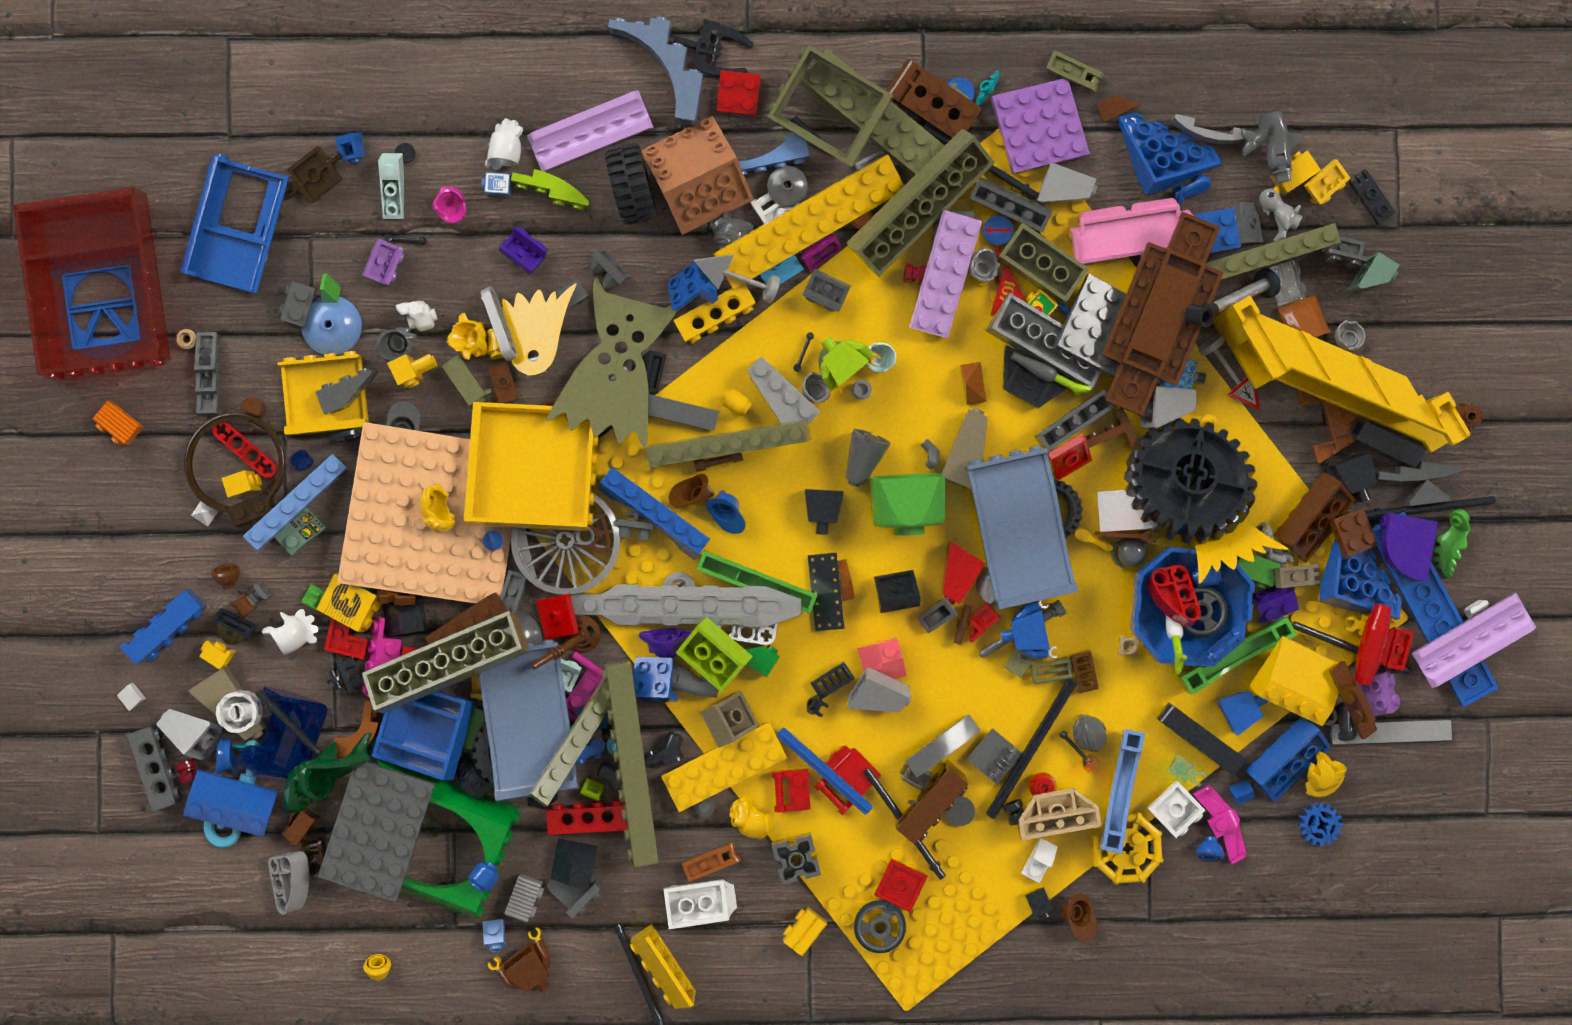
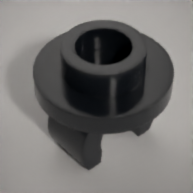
[806,695,829,717]

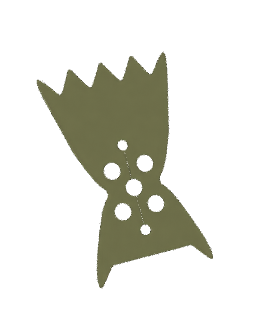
[546,276,676,448]

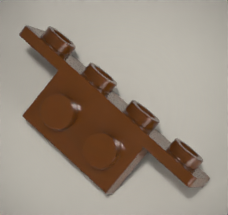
[1329,661,1377,739]

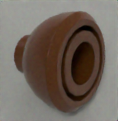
[211,564,240,590]

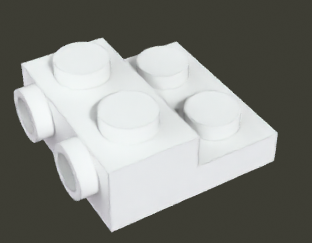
[1147,780,1205,838]

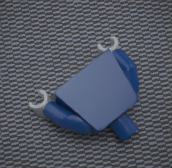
[1001,600,1057,659]

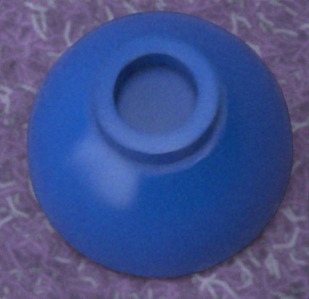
[1196,837,1224,862]

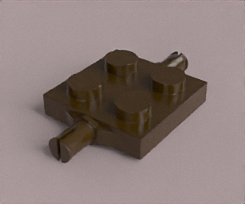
[286,146,343,203]

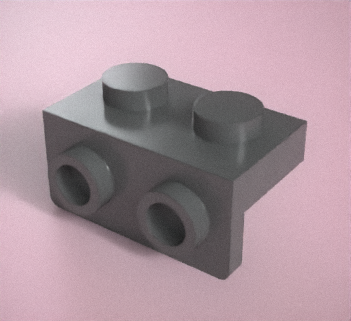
[802,269,851,312]
[279,281,317,327]

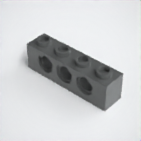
[970,177,1053,233]
[1034,390,1116,452]
[127,725,182,812]

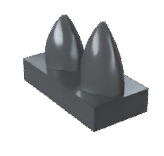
[591,247,631,290]

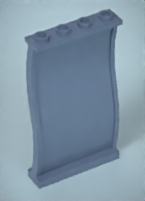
[965,445,1078,609]
[479,640,579,802]

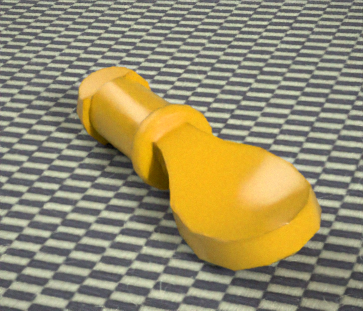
[1074,528,1114,552]

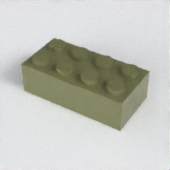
[997,223,1089,304]

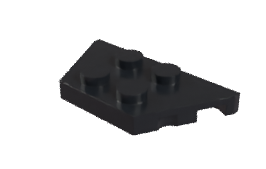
[1002,345,1068,409]

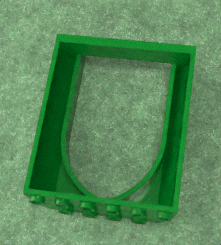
[378,760,521,920]

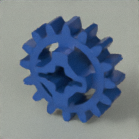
[1297,802,1343,847]

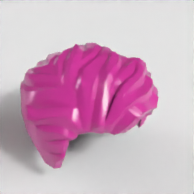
[433,186,466,224]

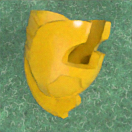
[1305,751,1347,798]

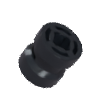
[1003,799,1024,826]

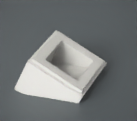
[1463,600,1489,619]
[117,683,146,711]

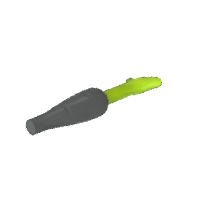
[1010,352,1092,398]

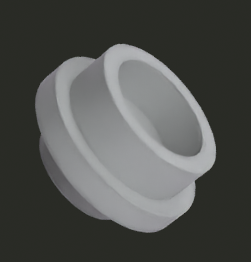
[851,380,872,400]

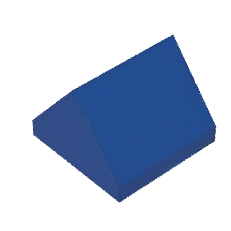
[1228,780,1255,806]

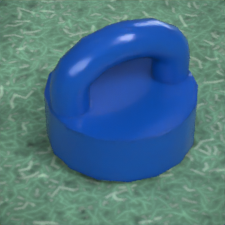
[483,531,503,551]

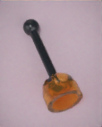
[1060,731,1100,773]

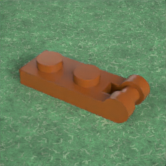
[681,841,741,882]

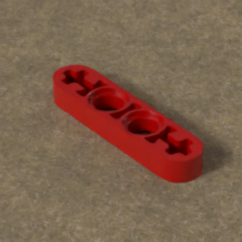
[212,421,278,478]

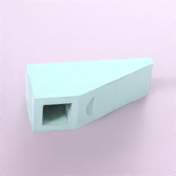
[378,153,404,219]

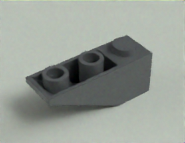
[316,368,378,414]

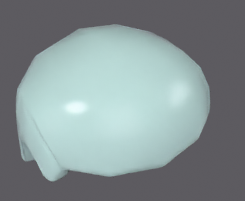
[866,342,897,373]

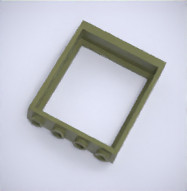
[767,45,894,168]

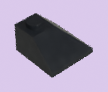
[382,594,428,636]
[550,838,598,889]

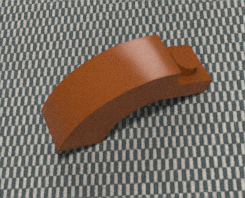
[334,699,382,758]

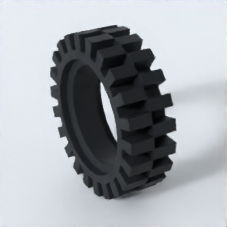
[1054,479,1083,539]

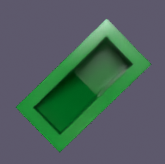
[745,645,780,677]

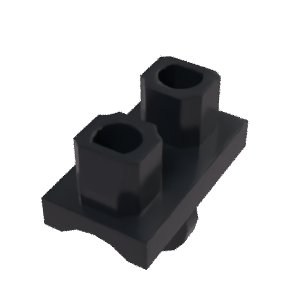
[327,657,363,694]

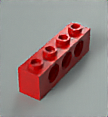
[546,800,627,835]

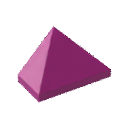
[802,234,843,272]

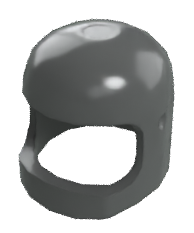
[1111,538,1147,568]

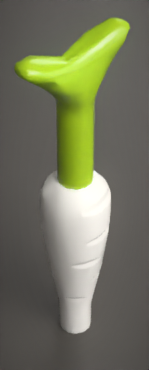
[1166,615,1187,674]

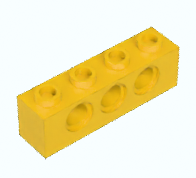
[674,283,756,344]

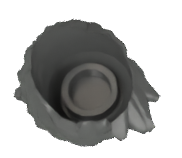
[376,327,417,362]

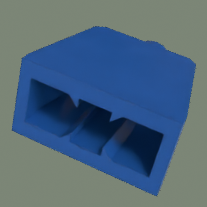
[1216,690,1269,736]

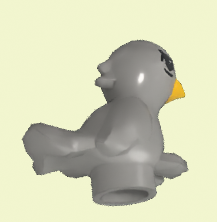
[1259,185,1303,242]

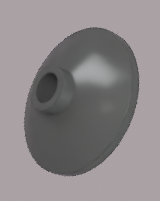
[767,166,808,206]

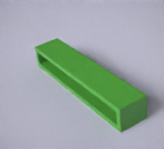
[696,550,817,614]

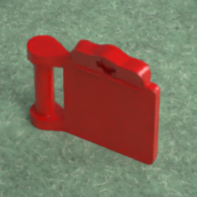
[814,745,881,815]

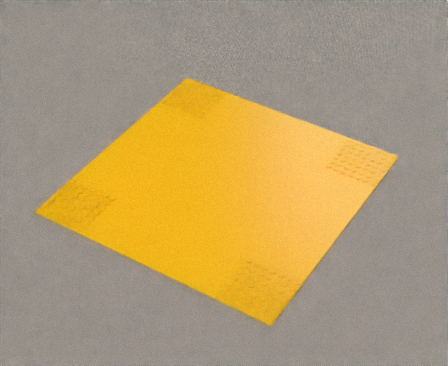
[529,129,1408,1011]

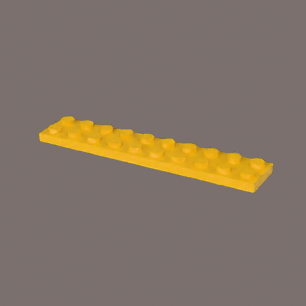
[713,154,904,290]

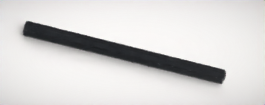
[986,678,1077,819]

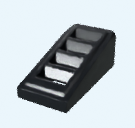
[810,661,855,699]

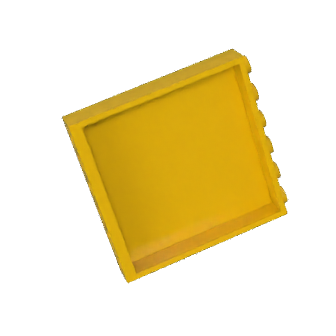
[464,402,598,531]

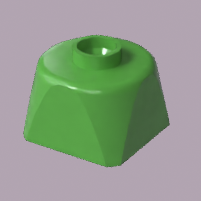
[869,473,945,536]

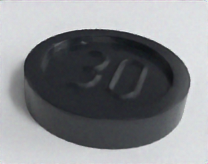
[395,143,416,163]

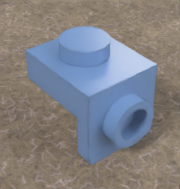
[483,919,507,953]

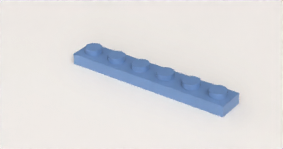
[243,454,347,552]

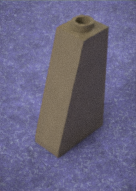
[941,408,988,490]
[188,667,267,740]

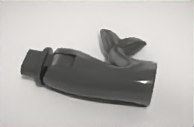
[1241,111,1293,184]
[671,665,719,698]

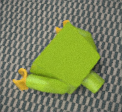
[820,336,881,398]

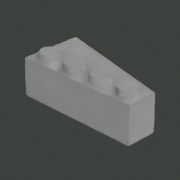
[747,356,820,424]

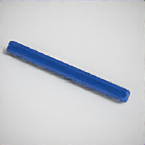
[776,727,873,815]

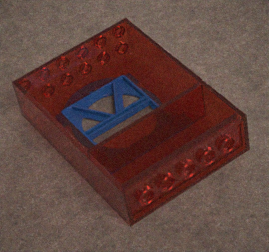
[13,187,171,381]

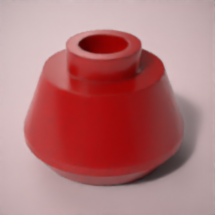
[1029,772,1056,795]

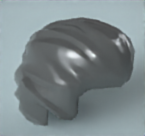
[1072,714,1107,752]

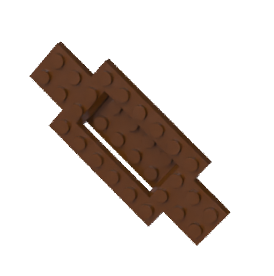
[1101,212,1224,416]

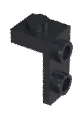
[455,754,493,800]

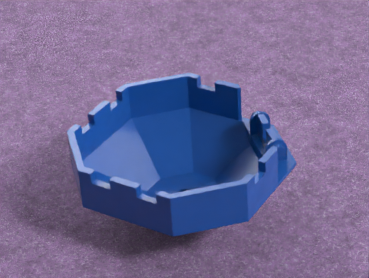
[1130,547,1255,667]

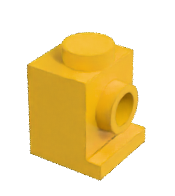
[199,640,236,670]

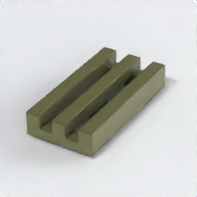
[1030,658,1074,684]

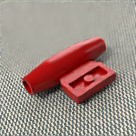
[1354,603,1414,685]

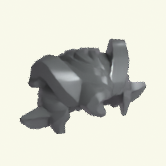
[712,212,753,249]

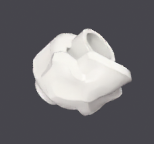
[396,300,438,332]

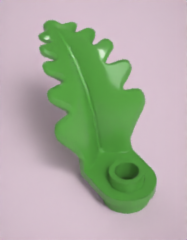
[1433,509,1471,578]

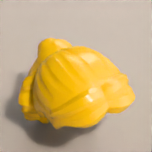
[419,484,456,532]
[729,796,774,840]

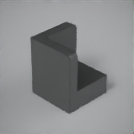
[557,279,589,309]

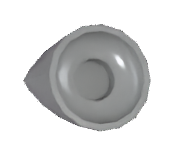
[976,571,995,604]

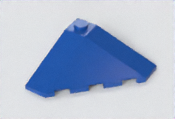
[1118,112,1222,195]
[1319,538,1402,620]

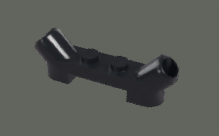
[597,731,684,791]

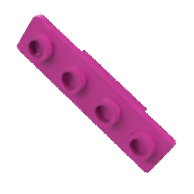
[363,616,402,698]

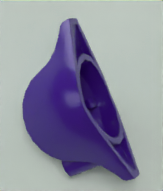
[639,628,692,658]

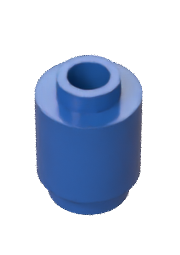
[1192,565,1224,587]

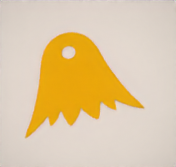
[481,283,576,375]
[1193,520,1288,584]

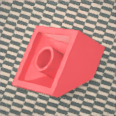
[857,637,907,679]

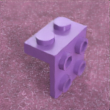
[1353,669,1400,716]

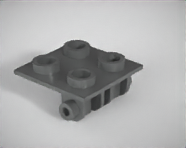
[966,728,1022,784]

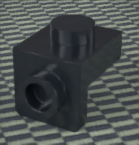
[1025,887,1054,920]

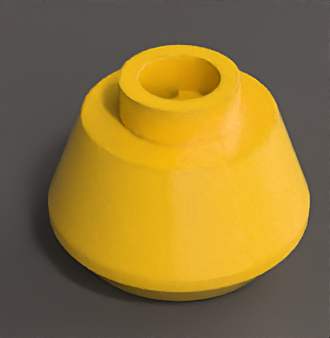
[363,954,391,981]

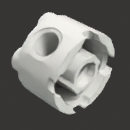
[216,690,263,733]

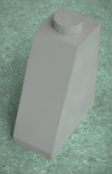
[1036,163,1098,205]
[848,667,911,712]

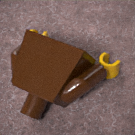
[488,927,550,992]

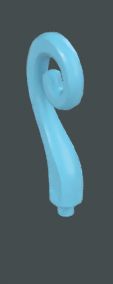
[204,766,257,848]

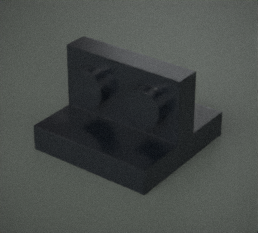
[874,570,921,613]

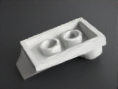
[663,879,737,929]

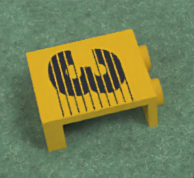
[317,573,381,632]

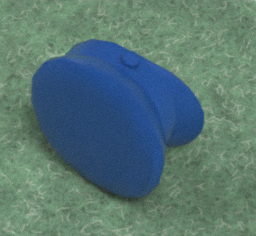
[215,737,238,774]

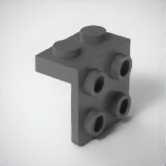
[1319,236,1368,268]
[547,875,602,918]

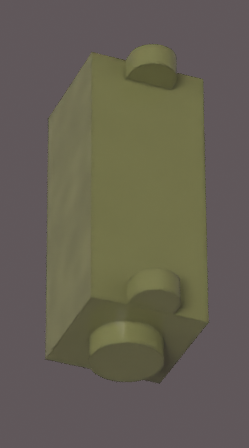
[442,353,492,407]

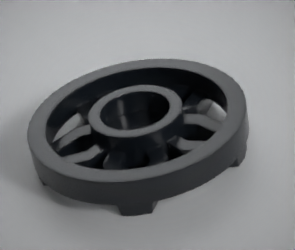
[328,428,362,445]

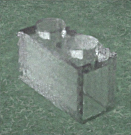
[1269,260,1307,307]

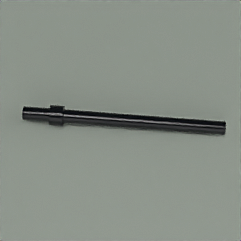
[255,689,322,758]
[614,923,665,1025]

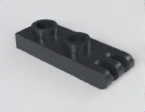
[1348,169,1396,225]

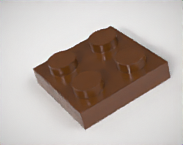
[1329,508,1378,558]

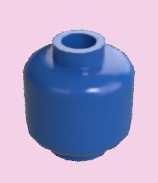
[468,861,499,893]

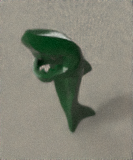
[283,732,372,813]

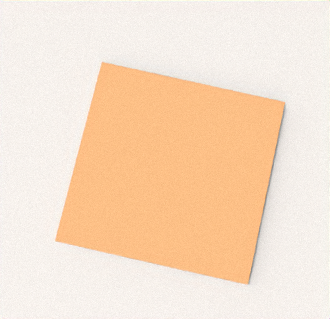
[337,422,512,603]

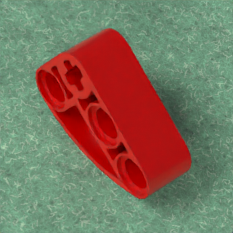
[1146,565,1201,627]

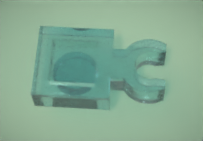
[1167,754,1206,786]

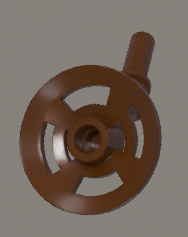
[531,614,601,670]

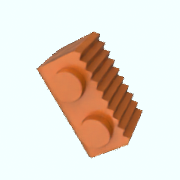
[92,401,144,446]

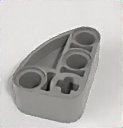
[268,851,309,915]

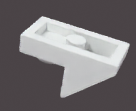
[1021,837,1058,883]

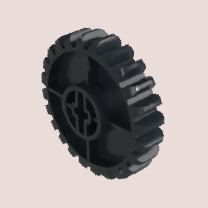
[1124,418,1257,544]

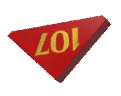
[990,266,1025,317]

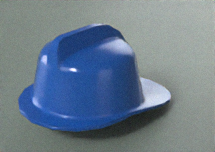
[706,490,746,534]

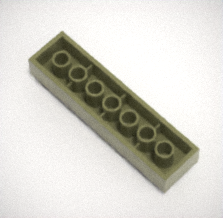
[801,49,945,177]
[846,128,995,277]
[362,611,530,714]

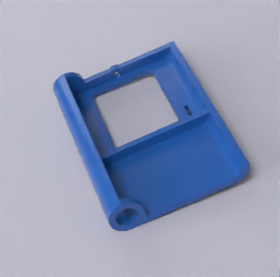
[180,153,289,294]

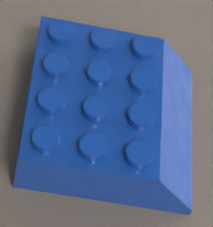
[372,690,476,780]

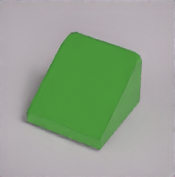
[320,274,341,303]

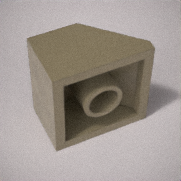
[701,690,759,748]

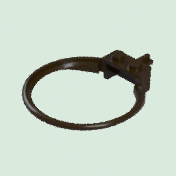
[184,413,285,527]

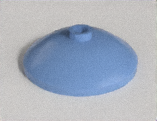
[301,297,362,356]

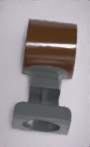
[233,581,273,618]

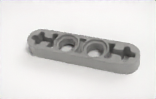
[481,286,518,361]

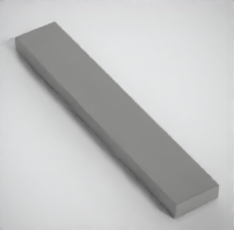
[1330,719,1452,744]

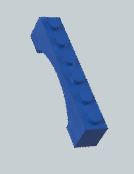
[598,467,710,560]

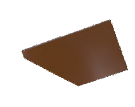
[1096,95,1141,122]

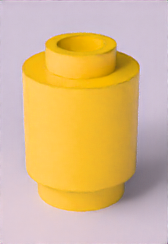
[722,388,752,417]

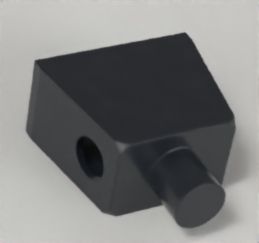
[1329,452,1377,503]
[805,489,844,535]

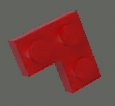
[324,618,369,659]

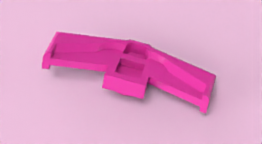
[1192,784,1247,865]

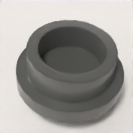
[695,797,715,817]

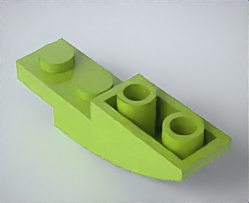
[511,169,591,211]

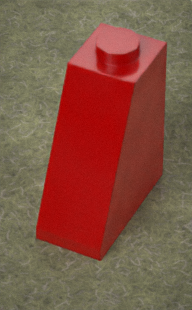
[941,542,986,605]

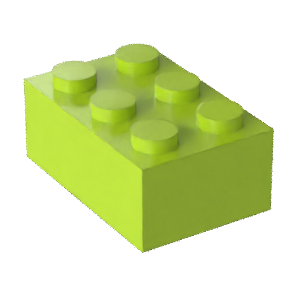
[676,617,753,693]

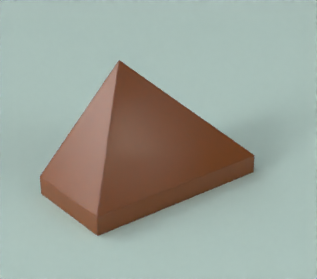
[960,362,987,405]
[838,559,855,601]

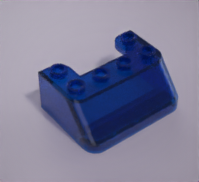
[237,686,328,779]

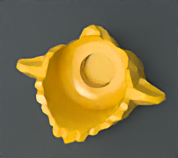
[446,313,488,360]

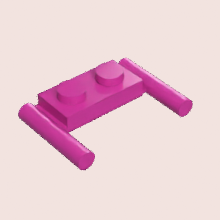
[566,652,603,723]

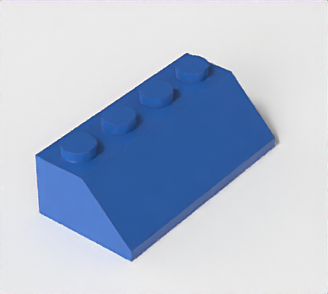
[1246,717,1331,802]
[183,770,278,837]

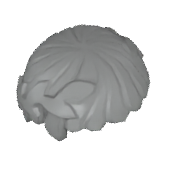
[969,248,1001,283]

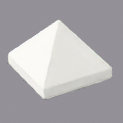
[191,501,219,526]

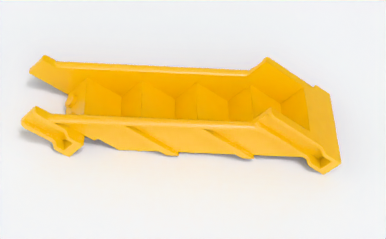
[1213,296,1471,453]

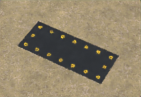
[808,553,845,631]

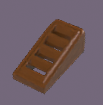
[1069,650,1099,694]

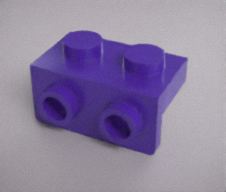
[498,226,548,275]
[1252,585,1299,625]

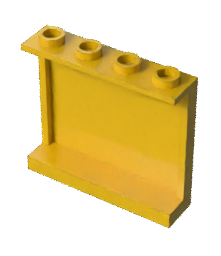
[278,351,369,436]

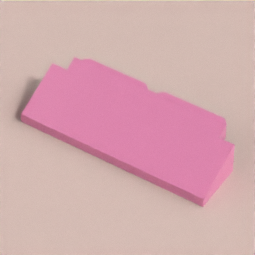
[1070,198,1193,264]

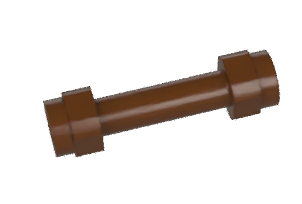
[694,452,743,472]

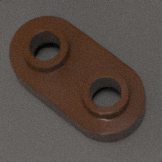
[588,513,611,553]

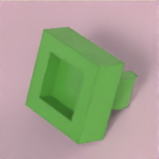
[301,584,325,612]

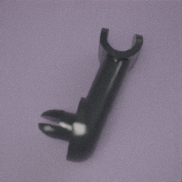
[1336,702,1356,741]

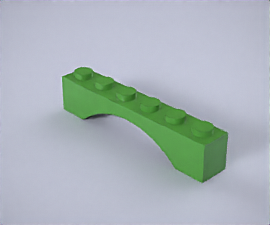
[1177,617,1297,695]

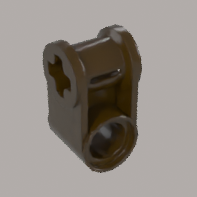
[301,837,326,878]

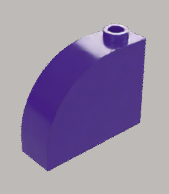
[1380,513,1438,582]

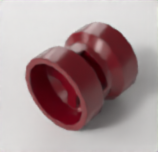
[903,263,926,285]
[174,758,197,784]

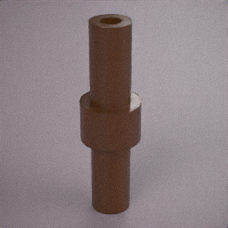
[953,604,972,645]

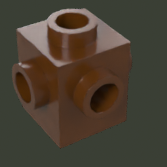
[1456,403,1483,431]

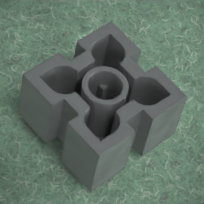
[772,832,821,885]

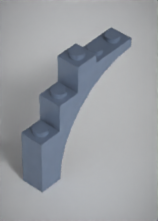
[608,16,703,126]

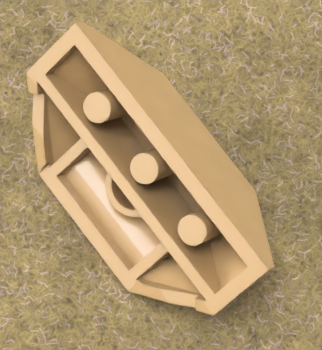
[1018,788,1102,841]

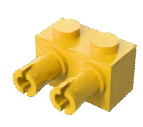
[387,354,438,389]

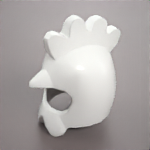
[485,118,523,171]
[262,609,318,655]

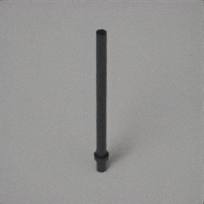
[924,124,1039,200]
[1365,496,1495,520]
[1292,621,1412,675]
[863,767,946,880]

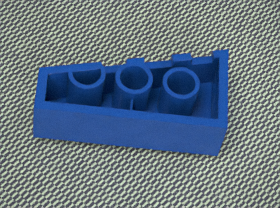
[119,589,207,664]

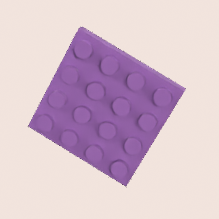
[991,78,1090,175]

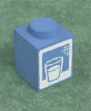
[481,172,512,197]

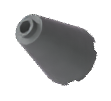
[845,429,890,487]

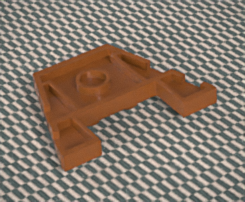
[1296,389,1370,464]

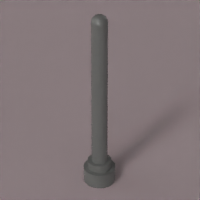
[979,600,1067,658]

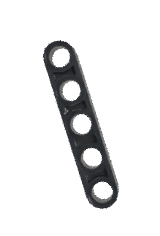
[1156,702,1248,777]

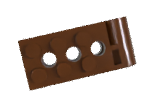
[886,59,982,139]

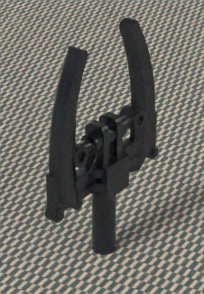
[673,19,754,77]

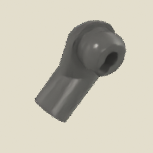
[921,438,940,469]

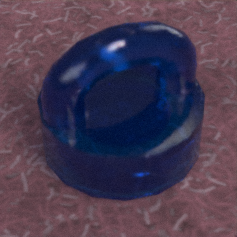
[290,450,313,471]

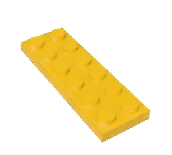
[661,722,787,812]

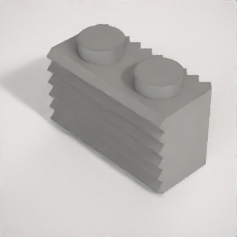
[504,874,544,923]

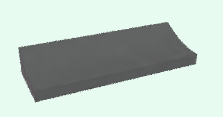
[985,293,1101,388]

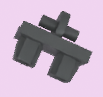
[617,511,655,540]

